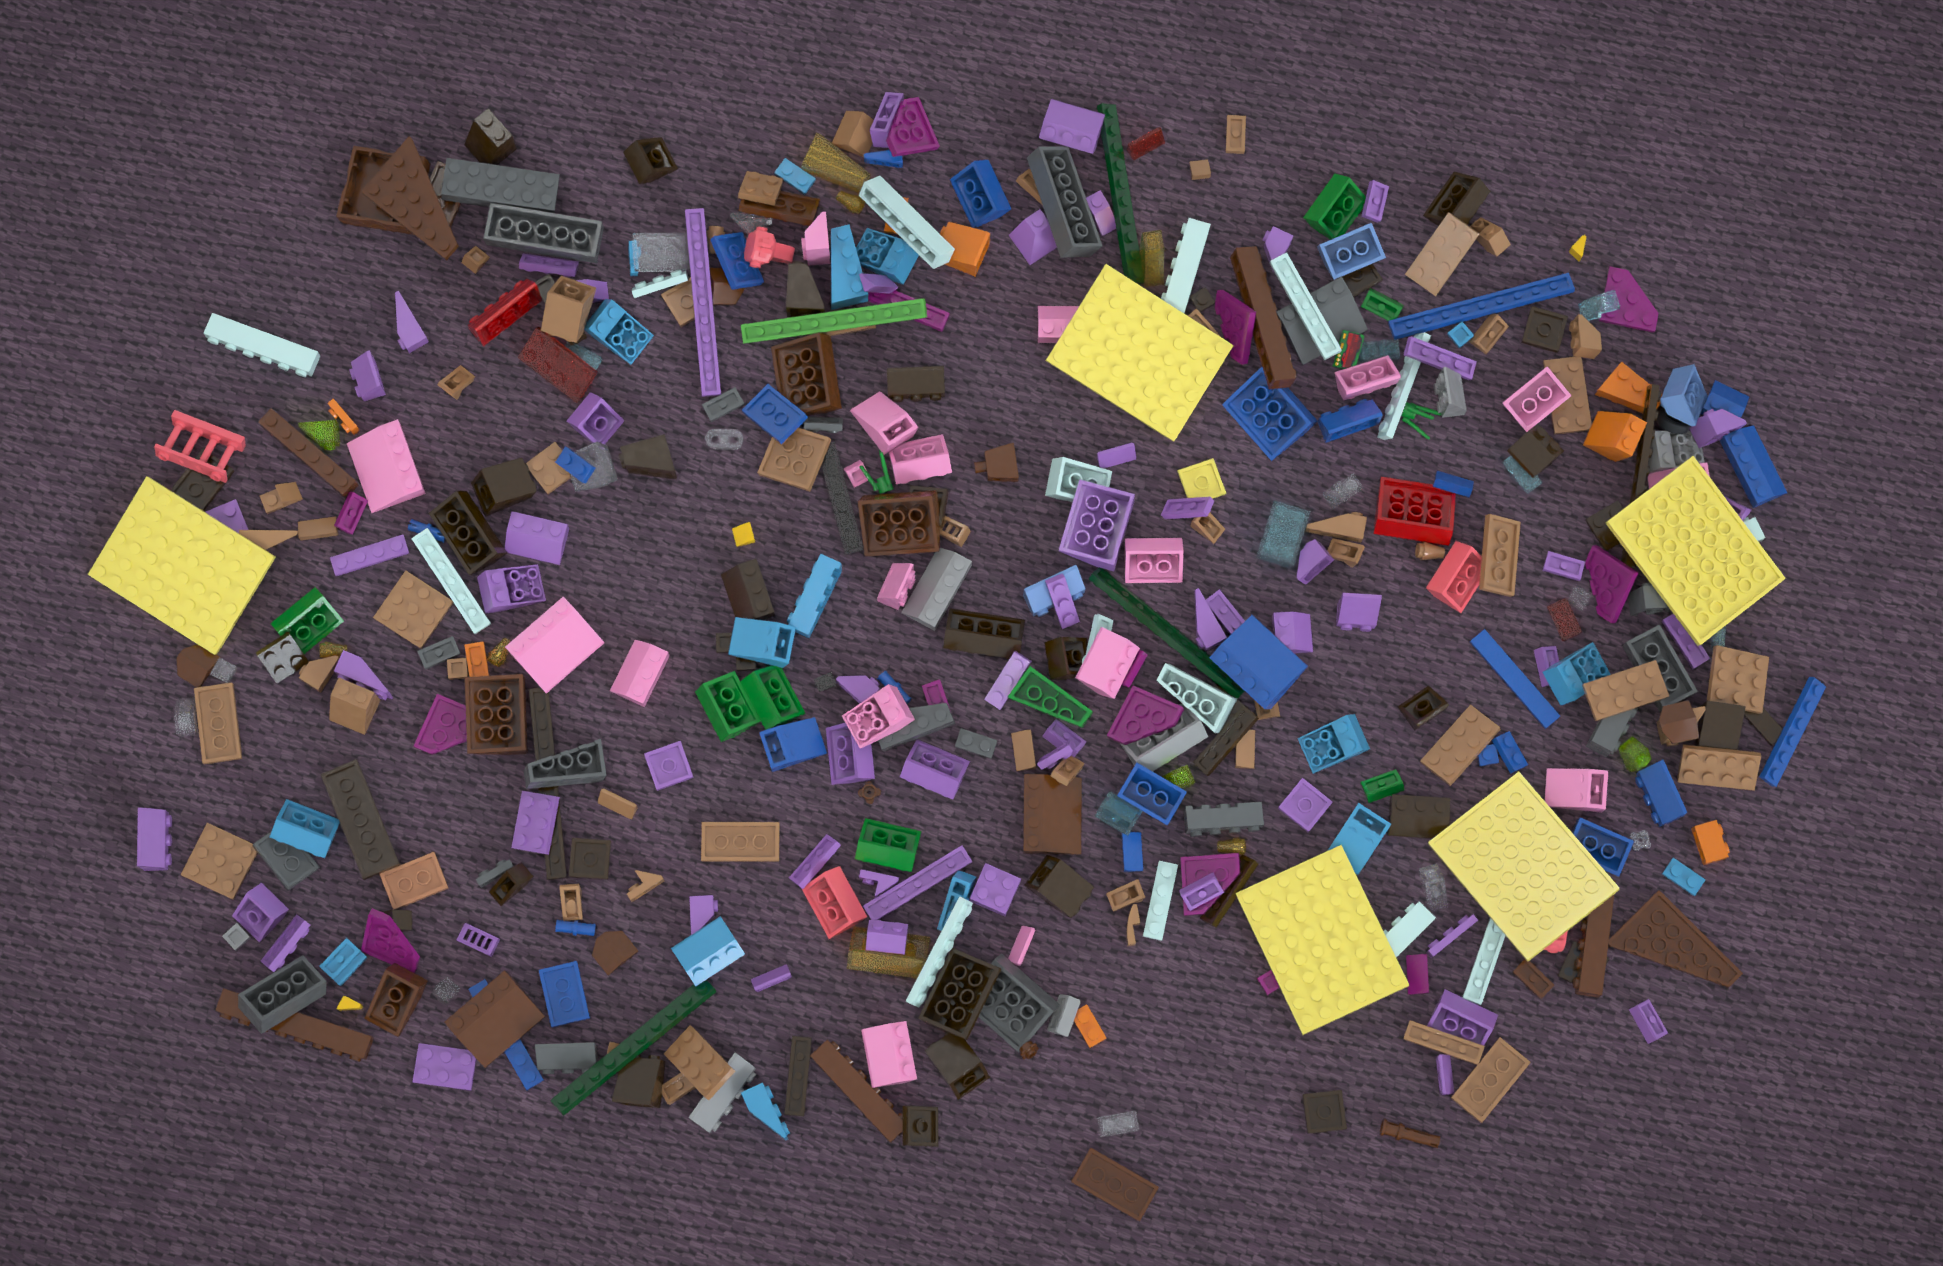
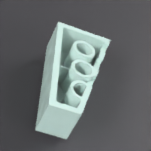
[1157,663,1237,733]

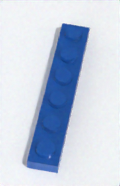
[1759,677,1826,787]
[468,979,544,1090]

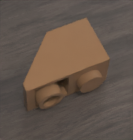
[1470,217,1511,256]
[1569,314,1602,359]

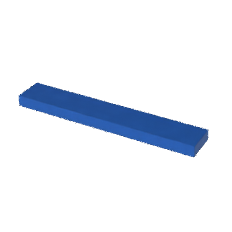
[1470,629,1560,729]

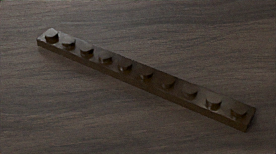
[1621,384,1661,569]
[529,688,567,880]

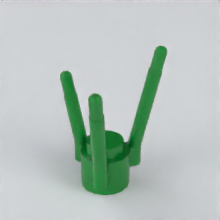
[1401,402,1442,440]
[860,450,894,494]

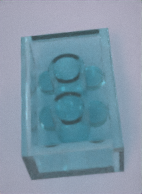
[1256,500,1311,569]

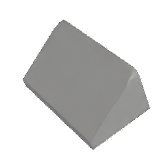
[1047,994,1080,1037]

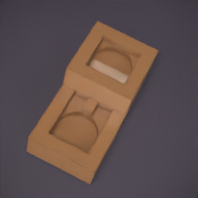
[1126,904,1140,947]

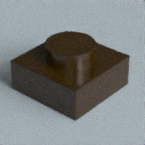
[1189,287,1215,313]

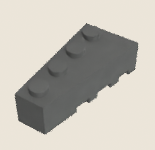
[1628,583,1672,616]
[878,703,956,752]
[523,739,607,789]
[1183,802,1264,837]

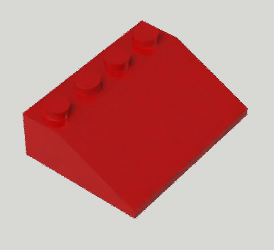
[467,279,542,346]
[1373,477,1456,546]

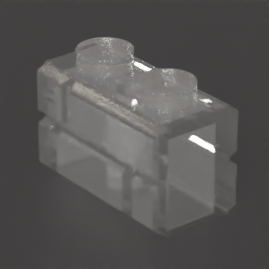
[1096,1111,1139,1138]

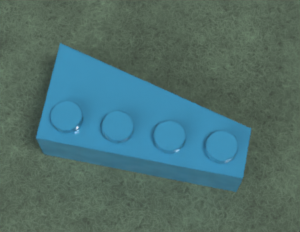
[830,225,868,310]
[787,554,842,638]

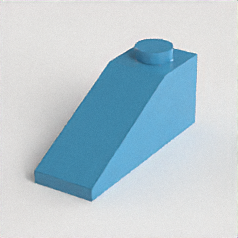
[937,870,977,931]

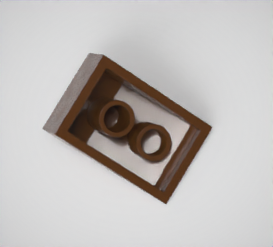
[364,963,428,1037]

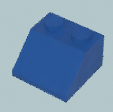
[1700,380,1749,418]

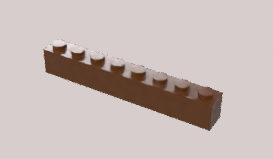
[1230,246,1296,389]
[215,988,374,1062]

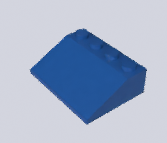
[1222,367,1318,461]
[1209,615,1308,709]

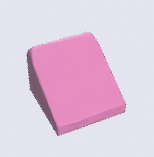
[844,460,868,488]

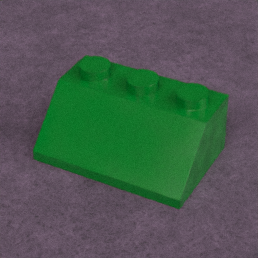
[1303,174,1366,240]
[270,587,344,654]
[740,665,806,730]
[695,671,761,742]
[855,818,922,872]

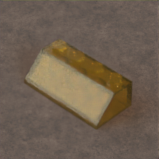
[847,926,930,979]

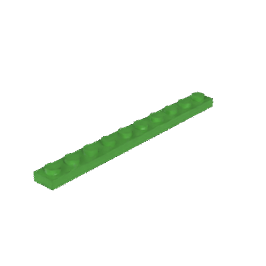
[741,298,927,344]

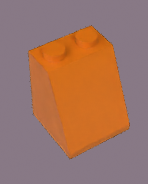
[940,222,990,277]
[1583,411,1647,462]

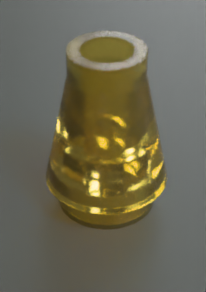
[836,190,865,214]
[487,638,511,667]
[320,641,347,658]
[1217,837,1246,856]

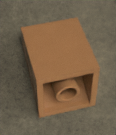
[541,276,596,343]
[329,678,380,735]

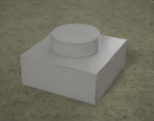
[222,923,251,951]

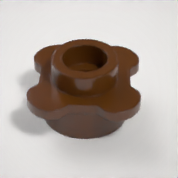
[858,781,881,804]
[1019,1041,1039,1060]

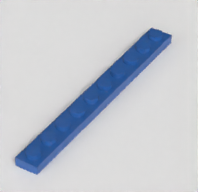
[1388,273,1575,340]

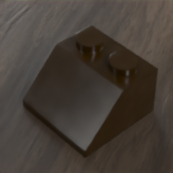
[623,137,678,184]
[1507,424,1564,478]
[1044,637,1088,680]

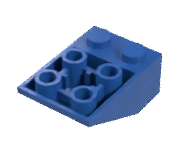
[759,717,827,772]

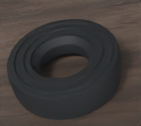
[1656,408,1690,434]

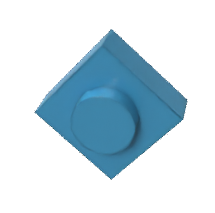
[1447,322,1474,348]

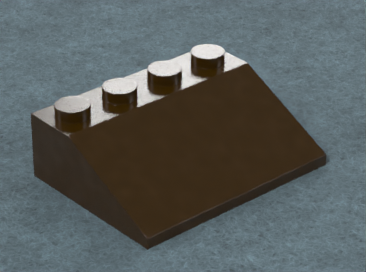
[918,948,1001,1040]

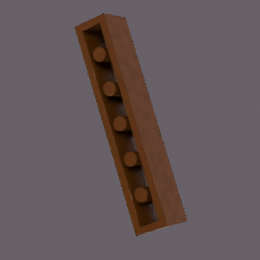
[258,408,359,499]
[1573,880,1616,998]
[810,1040,903,1143]

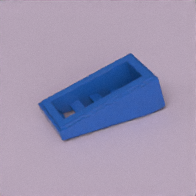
[864,150,903,168]

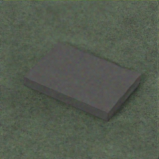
[253,831,320,891]

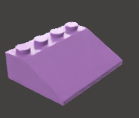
[1059,480,1135,571]

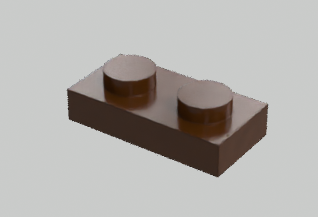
[1512,959,1554,999]

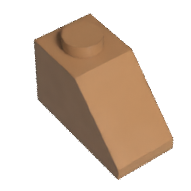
[299,655,339,693]

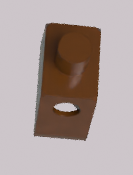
[974,443,1019,482]

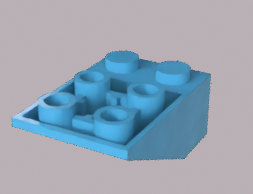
[856,228,919,285]
[584,299,654,365]
[728,617,796,668]
[1542,642,1611,705]
[1298,714,1370,773]
[1328,803,1391,875]
[741,1083,790,1140]

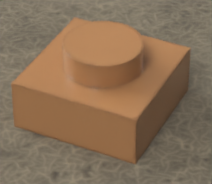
[447,658,468,680]

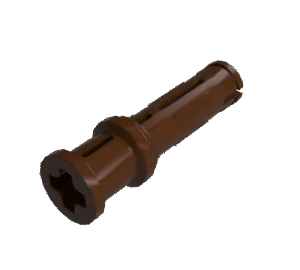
[1379,1118,1440,1148]

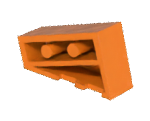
[1595,362,1662,414]

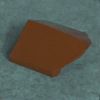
[709,268,744,305]
[177,644,221,688]
[1659,700,1699,744]
[592,931,639,976]

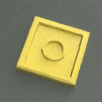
[1177,458,1226,499]

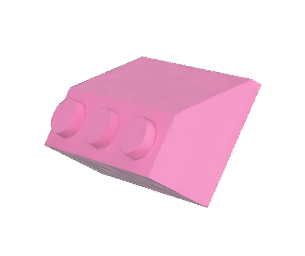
[801,212,830,266]
[1038,306,1079,343]
[1335,356,1401,400]
[1502,367,1571,432]
[889,434,952,484]
[1124,538,1183,583]
[1075,627,1140,699]
[610,640,670,707]
[861,1021,917,1088]

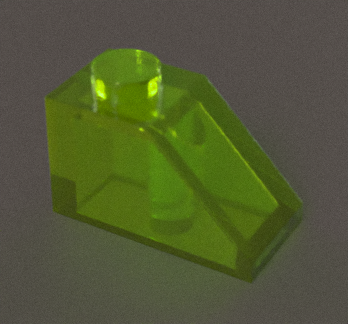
[298,420,340,450]
[1618,736,1652,772]
[1162,765,1195,790]

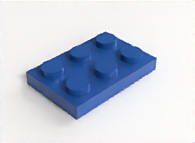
[710,232,764,290]
[742,384,808,444]
[539,961,590,1028]

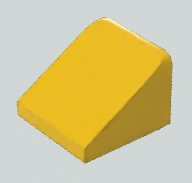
[1569,235,1586,262]
[732,522,755,547]
[337,996,363,1011]

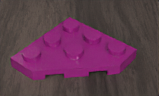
[886,97,940,157]
[1599,267,1659,333]
[1215,290,1256,365]
[1585,545,1638,623]
[1107,686,1184,745]
[413,694,467,755]
[1181,853,1240,916]
[361,908,420,973]

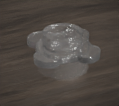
[1630,830,1651,851]

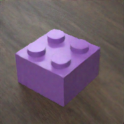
[970,863,1021,916]

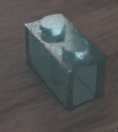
[1095,791,1143,836]

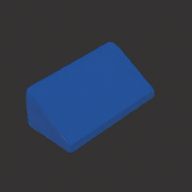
[1433,471,1474,497]
[1122,832,1143,872]

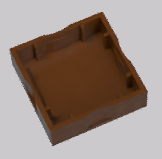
[336,146,431,235]

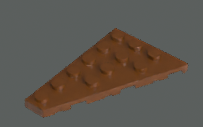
[361,136,459,261]
[1608,890,1743,988]

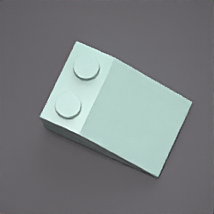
[1045,457,1112,502]

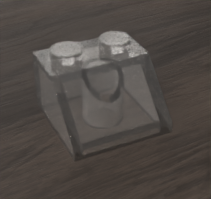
[570,442,618,491]

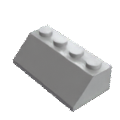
[901,548,972,631]
[1120,703,1208,772]
[689,1053,756,1133]

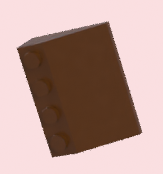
[771,332,842,416]
[858,490,940,556]
[465,674,528,755]
[1023,774,1082,855]
[444,970,545,1068]

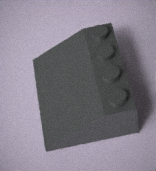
[1276,276,1368,365]
[979,953,1060,1052]

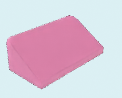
[1008,926,1035,966]

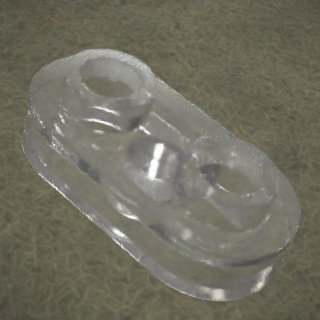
[705,429,744,450]

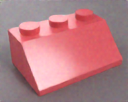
[1426,541,1482,613]
[801,866,867,939]

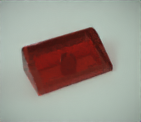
[1127,127,1165,160]
[1547,598,1582,642]

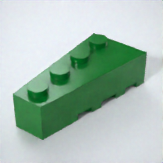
[1008,666,1093,728]

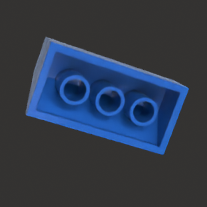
[1720,426,1787,508]

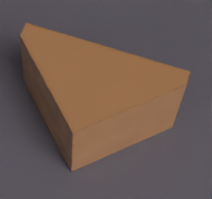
[1190,513,1225,544]

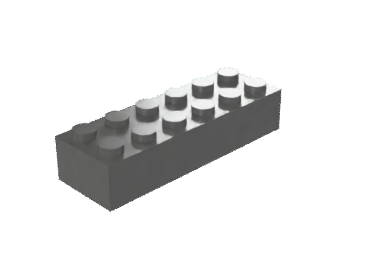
[1027,146,1102,258]
[441,158,560,213]
[483,203,604,263]

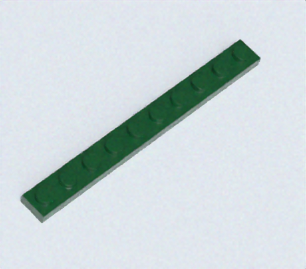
[1097,103,1144,285]
[1089,567,1245,699]
[550,980,716,1116]

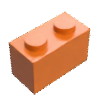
[1691,820,1730,865]

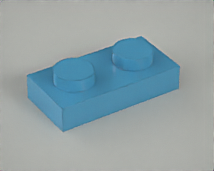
[774,158,816,194]
[1662,858,1705,896]

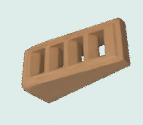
[939,516,971,547]

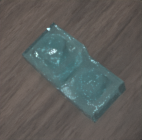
[1578,290,1620,321]
[1359,340,1400,362]
[558,341,603,374]
[1502,456,1543,494]

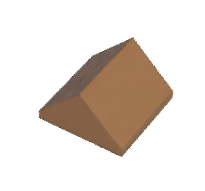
[832,111,874,157]

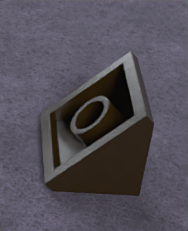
[1398,685,1449,731]

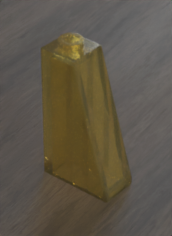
[801,132,871,194]
[1139,230,1164,287]

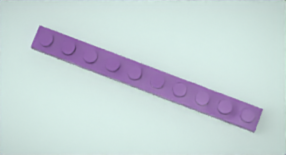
[685,208,721,397]

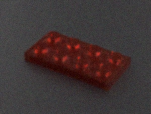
[518,327,598,403]

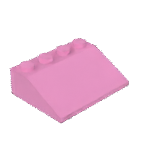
[347,419,426,513]
[505,597,604,693]

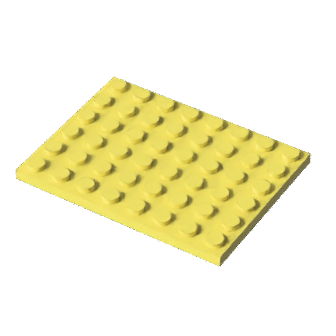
[1045,264,1233,442]
[1605,456,1786,646]
[88,476,276,655]
[1428,772,1620,962]
[1236,845,1409,1035]

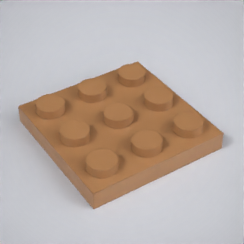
[757,428,831,492]
[373,571,454,649]
[1707,645,1769,714]
[181,823,257,900]

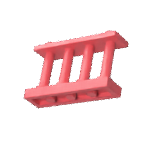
[154,410,246,483]

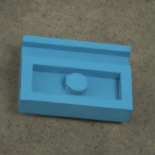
[319,938,368,986]

